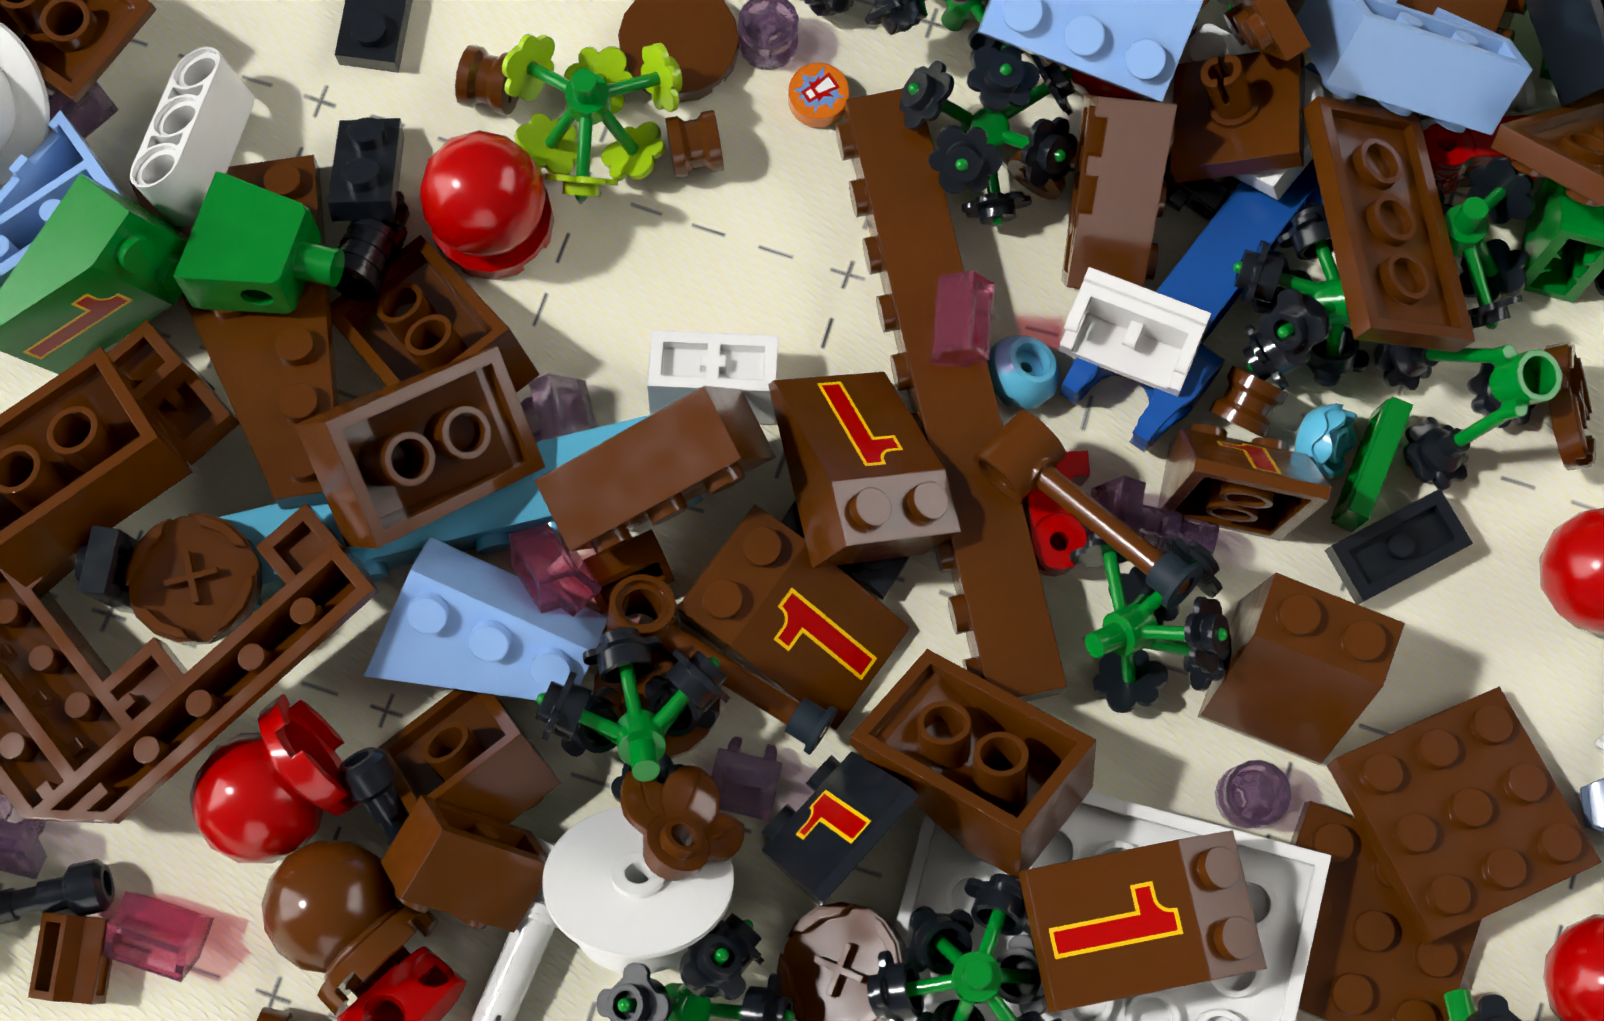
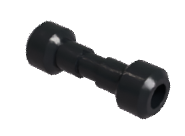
[336,747,407,847]
[0,859,115,925]

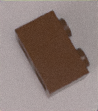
[381,794,548,933]

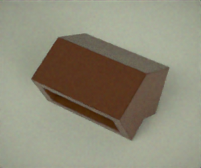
[578,529,675,614]
[28,912,119,1005]

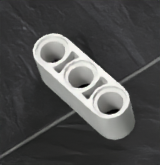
[129,47,255,227]

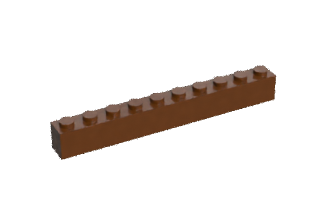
[835,88,1067,702]

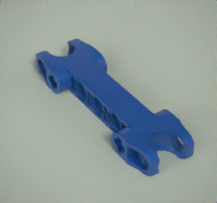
[1060,62,1383,452]

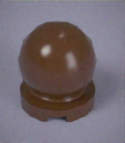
[261,840,439,1016]

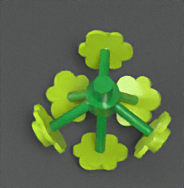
[502,34,682,202]

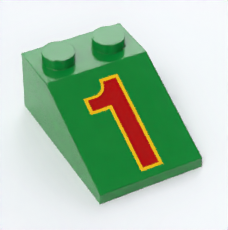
[0,173,188,374]

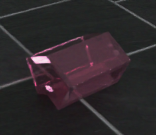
[930,271,995,367]
[509,524,602,617]
[103,891,214,982]

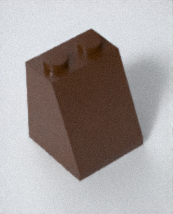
[1198,572,1405,765]

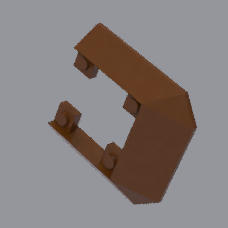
[0,320,379,824]

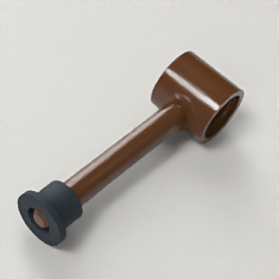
[973,410,1203,610]
[606,574,837,755]

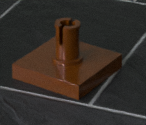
[1170,51,1305,183]

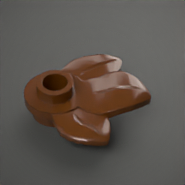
[620,765,745,881]

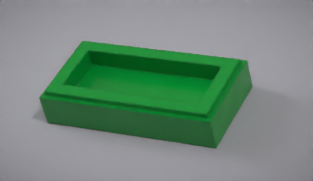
[1330,396,1413,532]

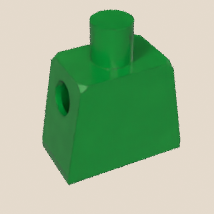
[173,172,345,314]
[1521,177,1604,303]

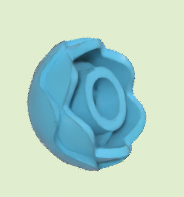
[986,335,1059,409]
[1295,403,1357,480]

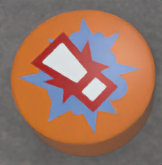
[788,63,849,128]

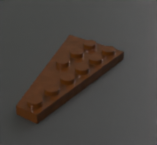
[129,155,339,509]

